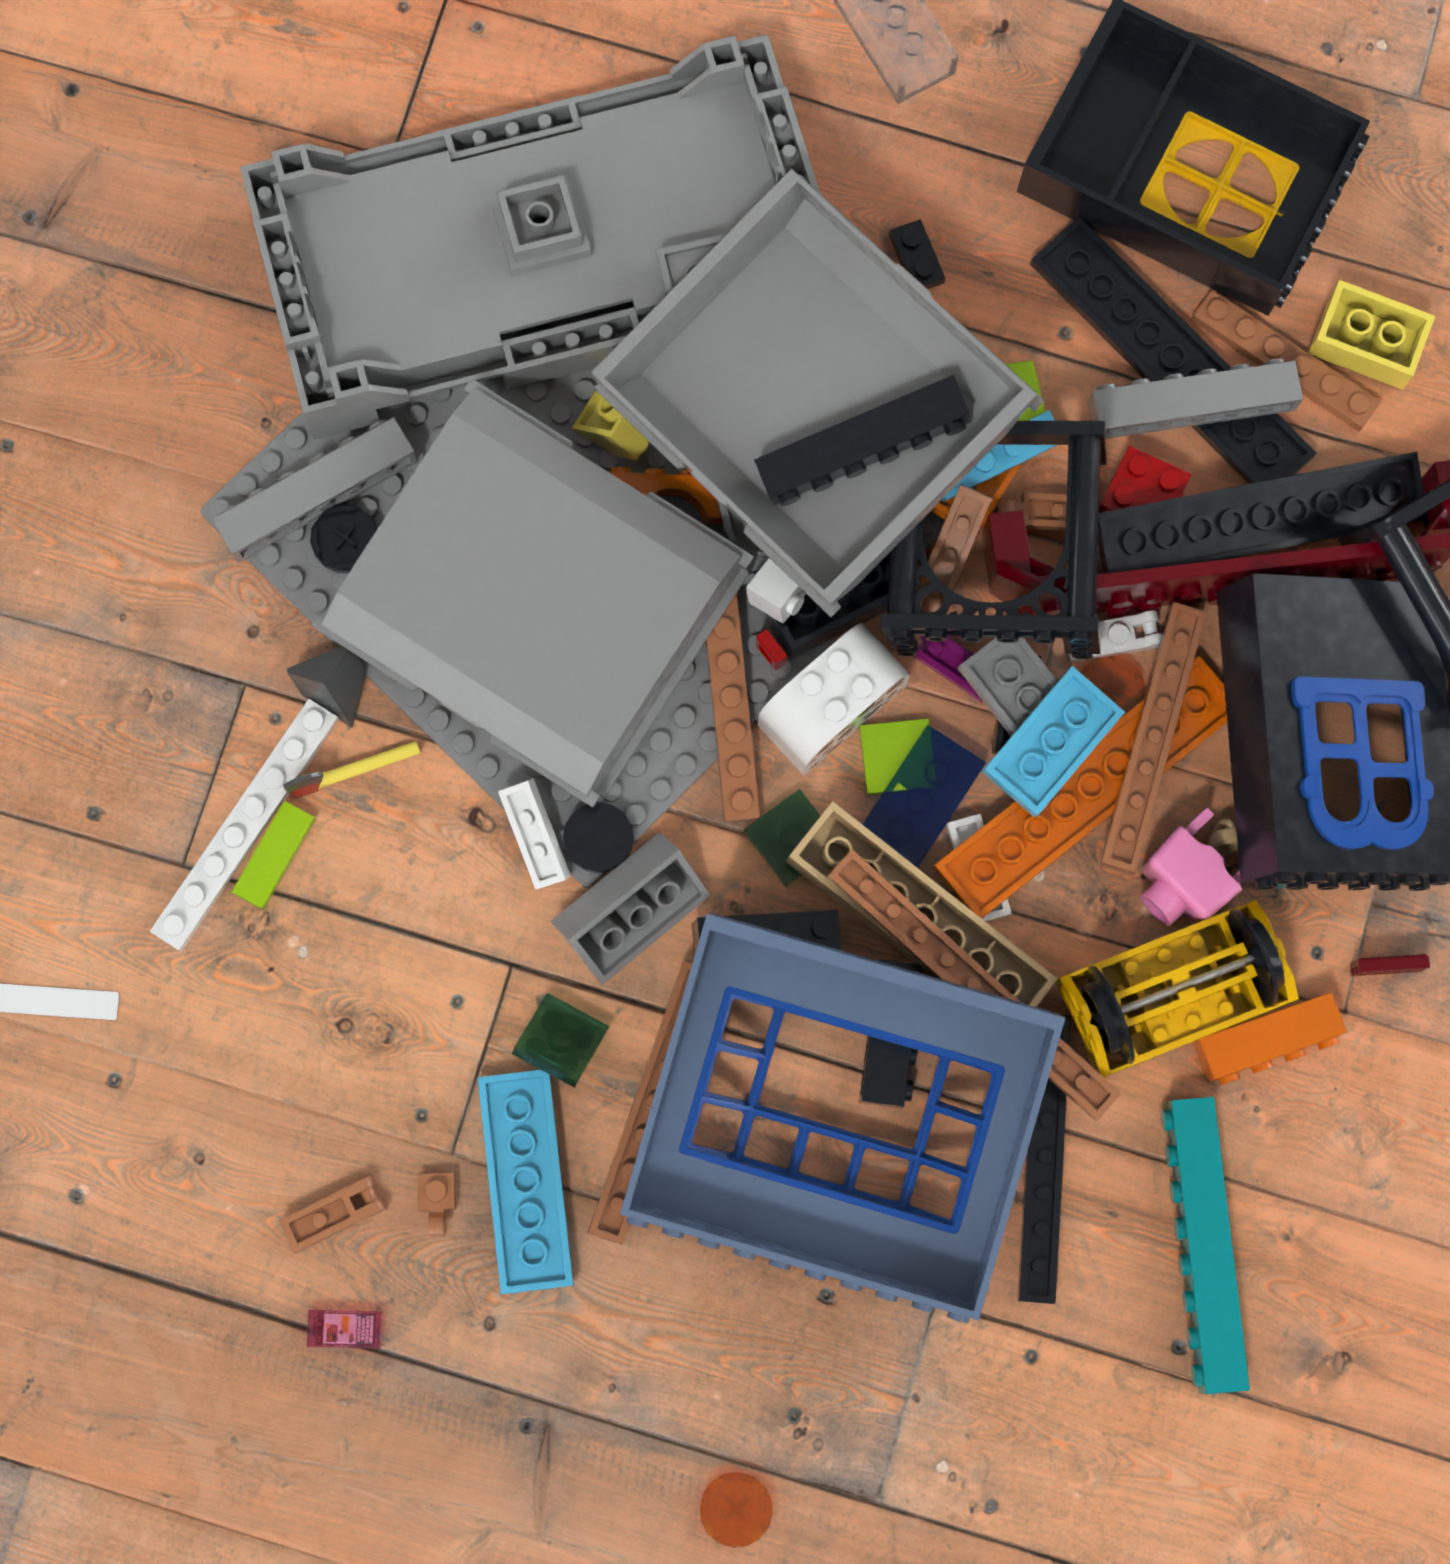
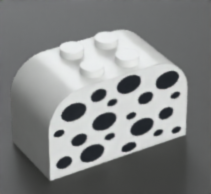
[758,623,910,776]

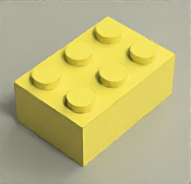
[1308,280,1435,390]

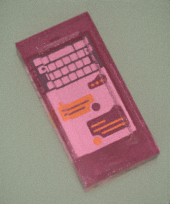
[307,1310,383,1349]

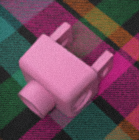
[1140,808,1242,926]

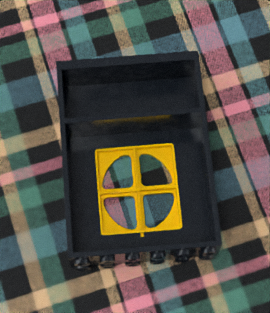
[1017,0,1370,316]

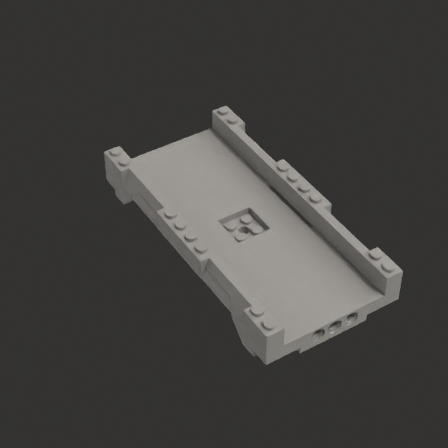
[240,34,820,440]

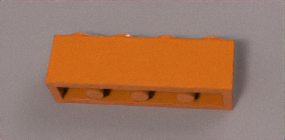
[1192,992,1348,1086]

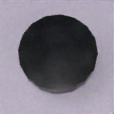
[310,504,378,573]
[563,802,634,873]

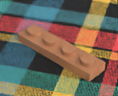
[916,484,993,613]

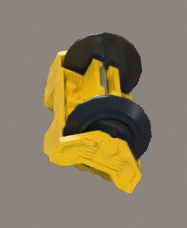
[1056,900,1299,1077]

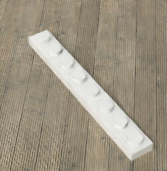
[150,699,339,952]

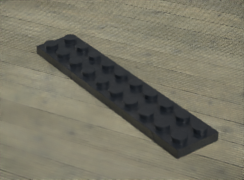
[1030,217,1317,484]
[1098,452,1428,574]

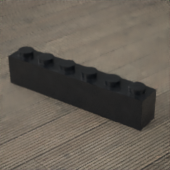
[754,375,972,506]

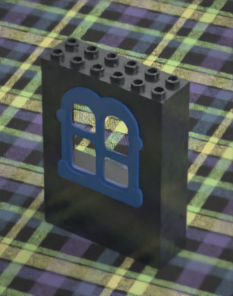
[1216,573,1450,891]

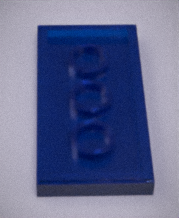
[862,725,987,868]

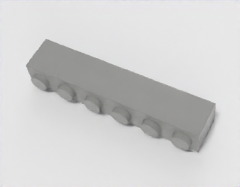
[1088,359,1303,439]
[212,417,418,563]

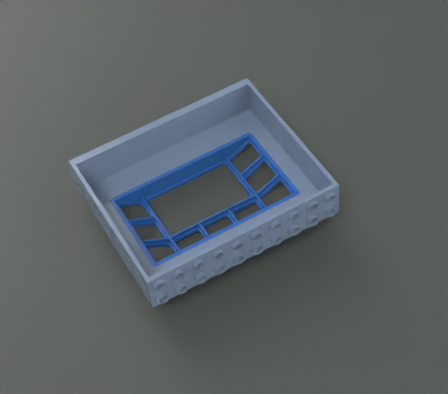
[620,912,1065,1323]

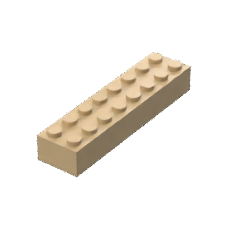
[785,801,1058,1007]

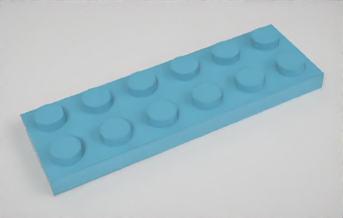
[478,1069,574,1295]

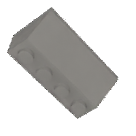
[551,832,711,985]

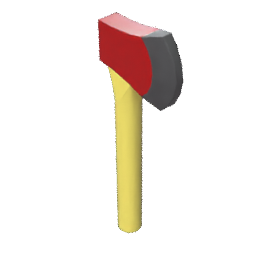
[283,741,420,798]

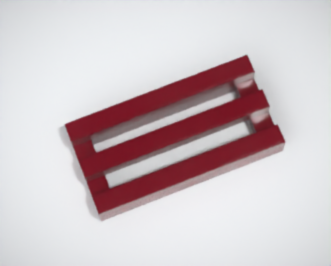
[1350,954,1430,976]

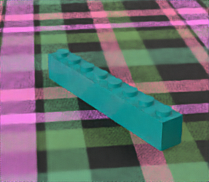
[1161,1097,1250,1394]

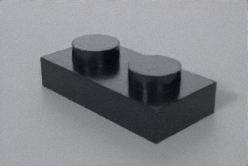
[889,219,946,289]

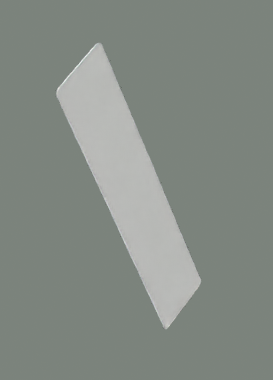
[0,984,119,1020]

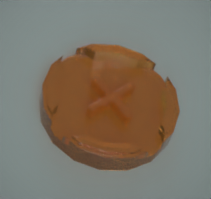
[1081,656,1145,717]
[700,1471,773,1548]

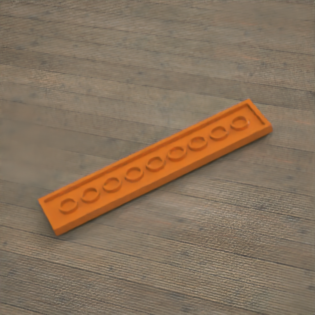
[933,656,1227,919]

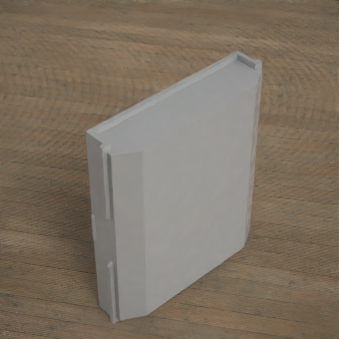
[591,169,1044,617]
[311,378,754,808]

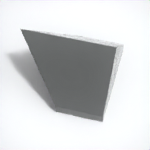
[287,646,366,728]

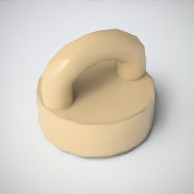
[1208,819,1238,856]

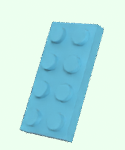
[981,666,1125,818]

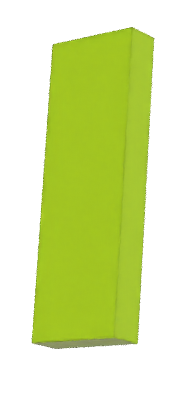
[232,801,316,910]

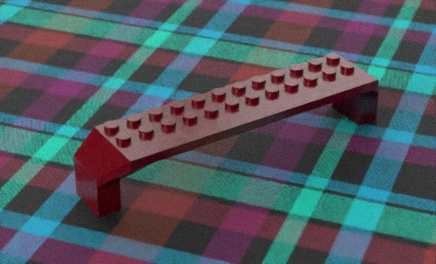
[981,460,1450,617]

